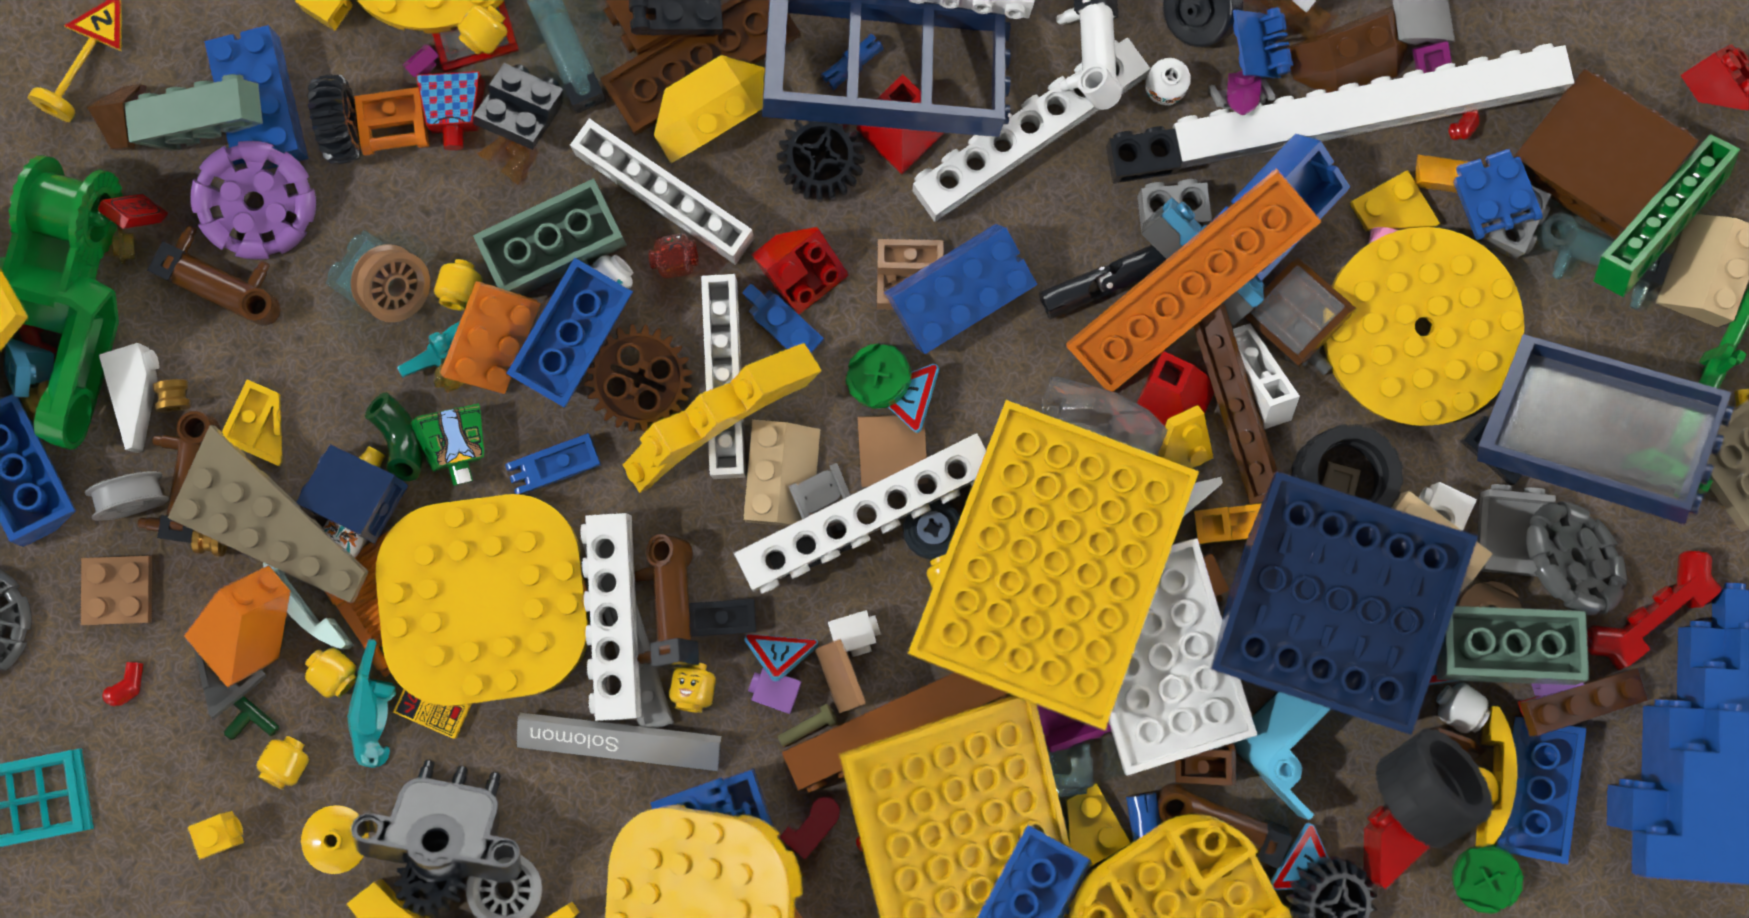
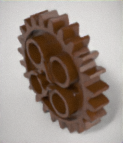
[583,324,692,432]

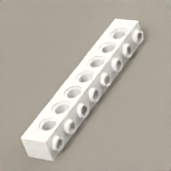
[912,37,1150,222]
[734,433,986,594]

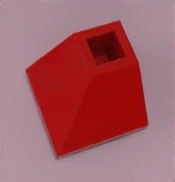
[1680,44,1749,111]
[856,74,945,175]
[751,227,849,315]
[1130,351,1214,432]

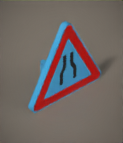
[888,364,940,433]
[745,634,818,681]
[1270,823,1329,890]

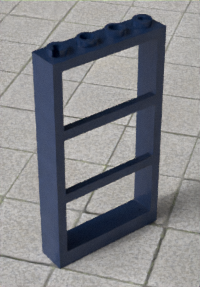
[762,0,1011,137]

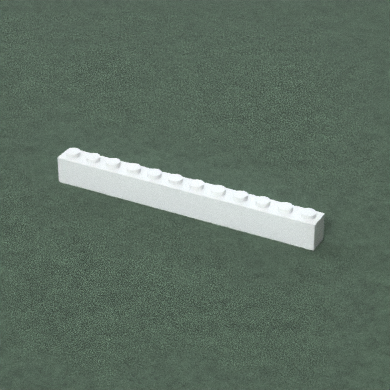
[1172,44,1574,169]

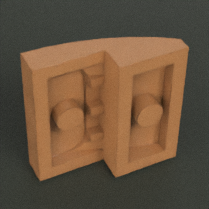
[877,239,943,310]
[858,414,928,487]
[815,639,866,713]

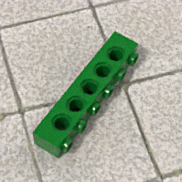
[1593,134,1740,297]

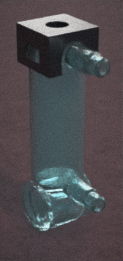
[527,0,607,114]
[1535,213,1673,309]

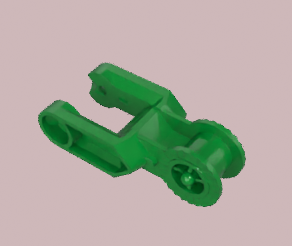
[0,155,123,450]

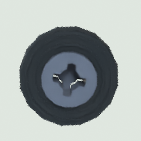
[903,500,960,560]

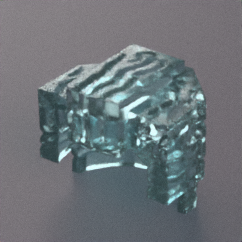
[1046,743,1094,796]

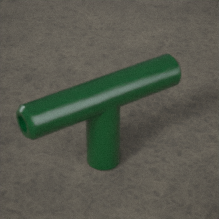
[224,696,279,740]

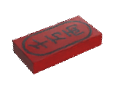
[97,194,168,229]

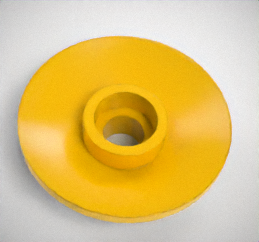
[301,805,369,874]

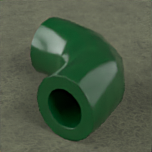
[365,392,423,481]

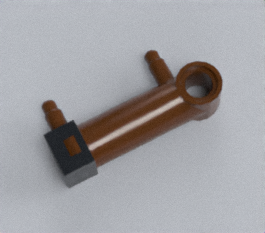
[147,225,281,326]
[138,411,220,543]
[634,534,699,670]
[1157,783,1292,872]

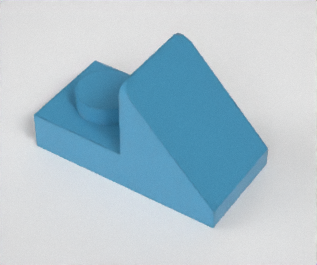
[3,339,54,397]

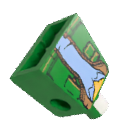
[411,403,484,486]

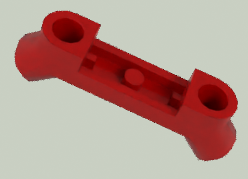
[1586,551,1722,670]

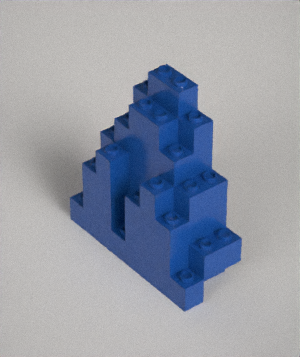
[1607,583,1749,884]

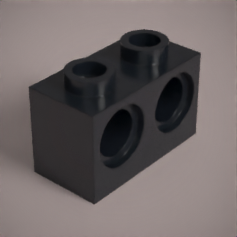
[1106,126,1181,184]

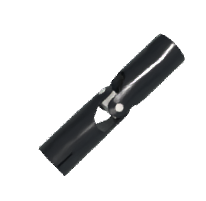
[1039,245,1167,319]

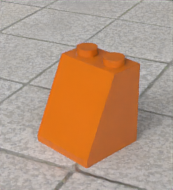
[184,565,291,687]

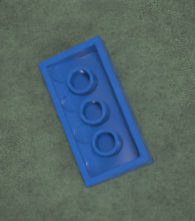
[506,258,633,408]
[1497,716,1587,865]
[977,825,1092,918]

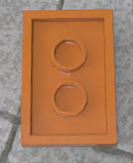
[440,281,541,394]

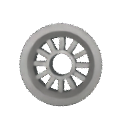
[85,471,169,521]
[466,855,542,918]

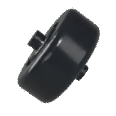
[1163,0,1243,48]

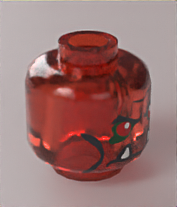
[648,233,699,279]

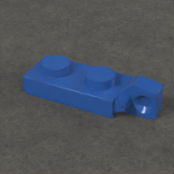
[742,284,824,353]

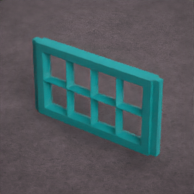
[0,748,94,847]

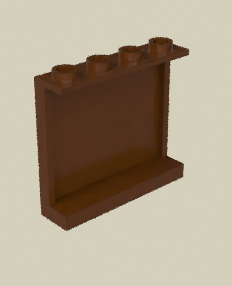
[1513,69,1699,240]

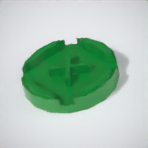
[846,343,911,409]
[1452,845,1524,914]

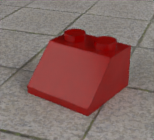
[1363,806,1430,889]

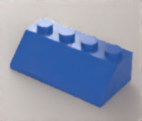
[0,394,76,547]

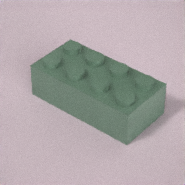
[473,178,627,295]
[1437,606,1588,685]

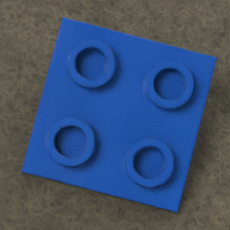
[1233,7,1293,78]

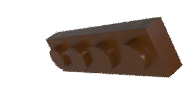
[1520,668,1648,736]

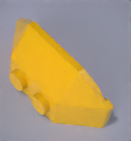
[654,55,765,163]

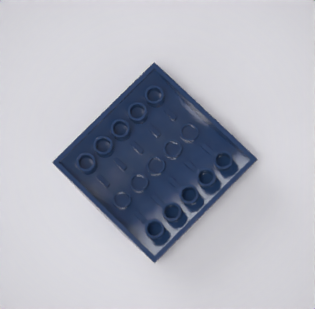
[1210,471,1478,735]

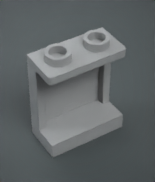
[1477,484,1556,577]

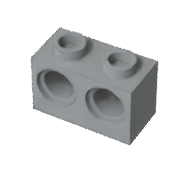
[1138,179,1212,232]
[1479,186,1551,259]

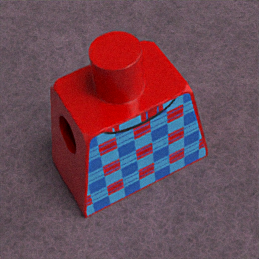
[416,71,485,151]

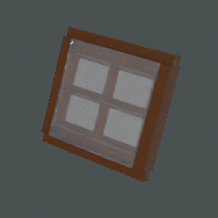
[1244,257,1356,367]

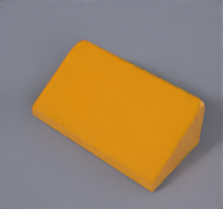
[1415,155,1468,193]

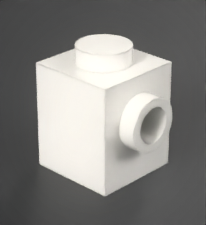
[828,610,881,657]

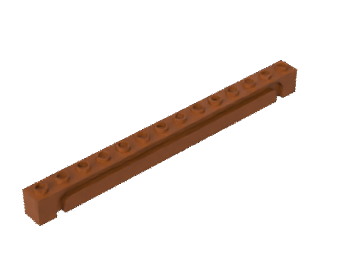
[782,554,1229,793]

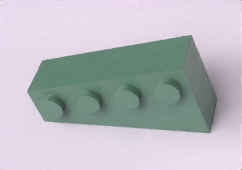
[124,74,263,151]

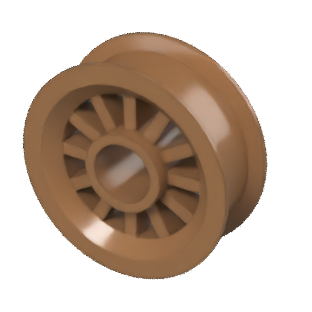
[351,244,430,322]

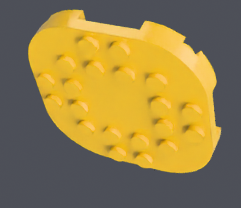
[375,494,590,706]
[605,805,802,918]
[1069,814,1292,918]

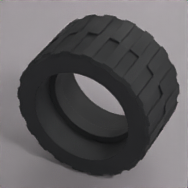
[1291,424,1404,508]
[1376,729,1493,848]

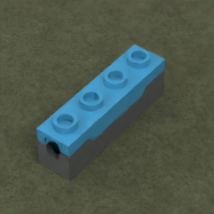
[1142,197,1264,326]

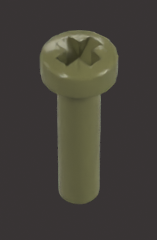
[778,703,838,747]

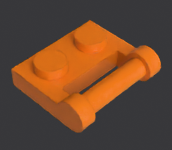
[354,87,430,156]

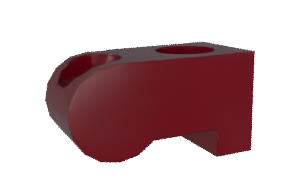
[779,796,840,859]

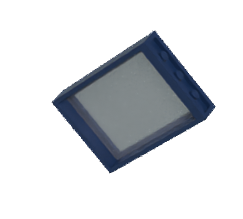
[1477,334,1734,525]

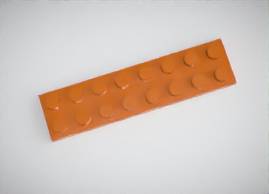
[1066,168,1321,394]

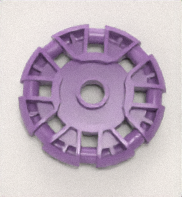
[190,141,316,260]

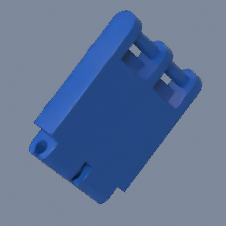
[1453,149,1543,240]

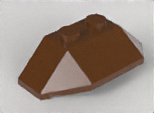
[1285,6,1409,93]

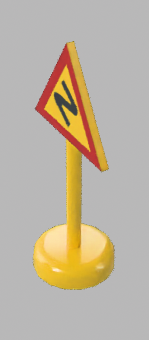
[28,0,122,122]

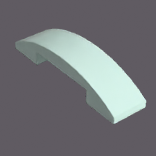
[263,563,354,649]

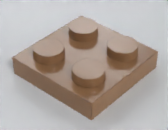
[81,556,152,625]

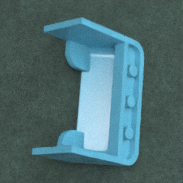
[1234,691,1331,820]

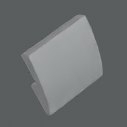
[1393,0,1455,45]

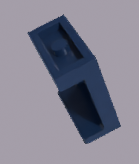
[296,444,409,544]

